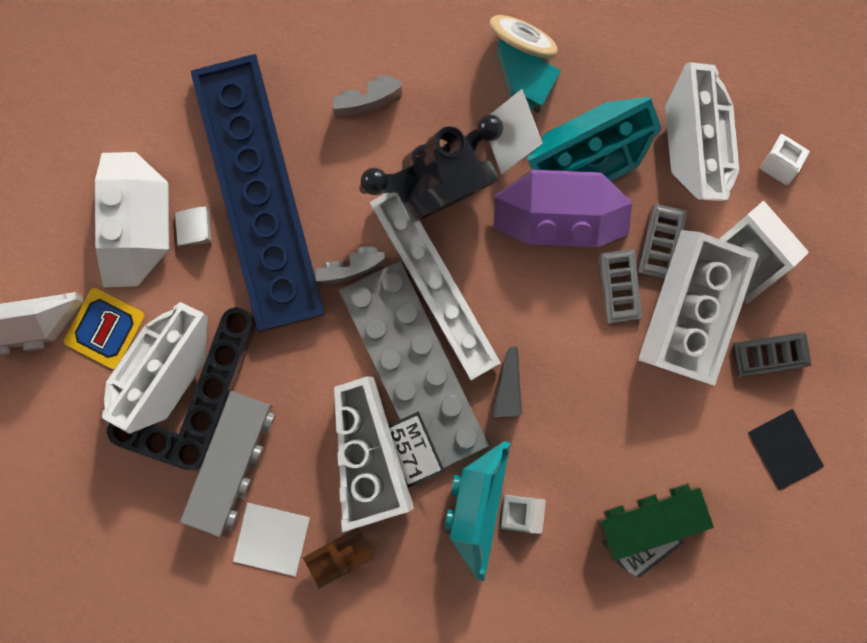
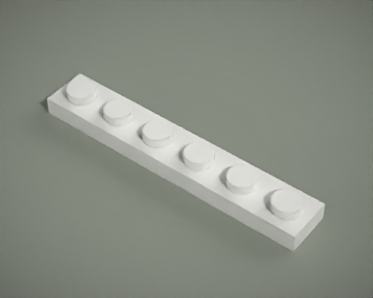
[370,193,501,381]

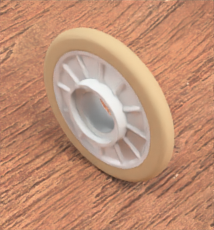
[489,15,558,58]

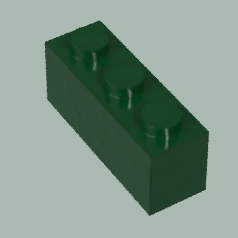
[597,483,714,561]

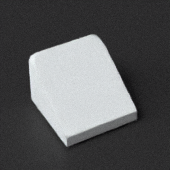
[760,134,810,185]
[175,206,212,246]
[500,495,546,534]

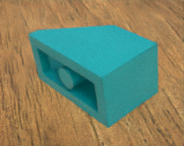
[496,39,561,113]

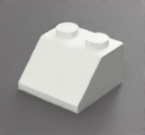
[719,201,809,304]

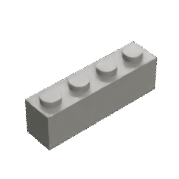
[180,391,276,537]

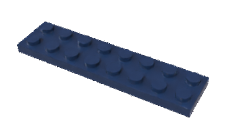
[190,54,325,333]

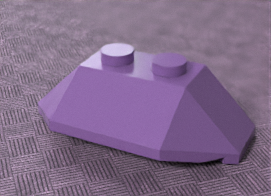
[493,170,632,247]

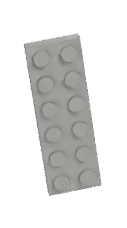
[339,261,489,468]

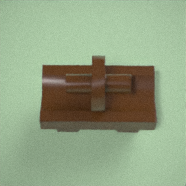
[303,527,375,589]

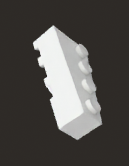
[334,376,414,532]

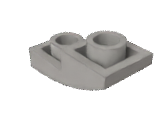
[333,76,402,117]
[316,247,385,286]

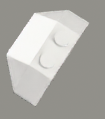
[665,62,739,201]
[95,152,170,288]
[0,292,83,356]
[102,302,208,434]

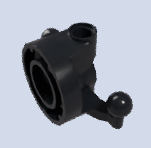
[359,115,504,223]

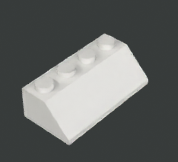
[638,230,759,386]

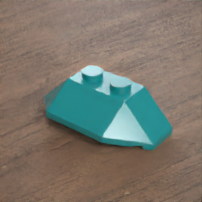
[526,97,662,181]
[444,441,511,582]

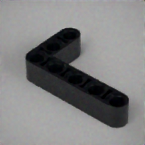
[107,307,255,470]

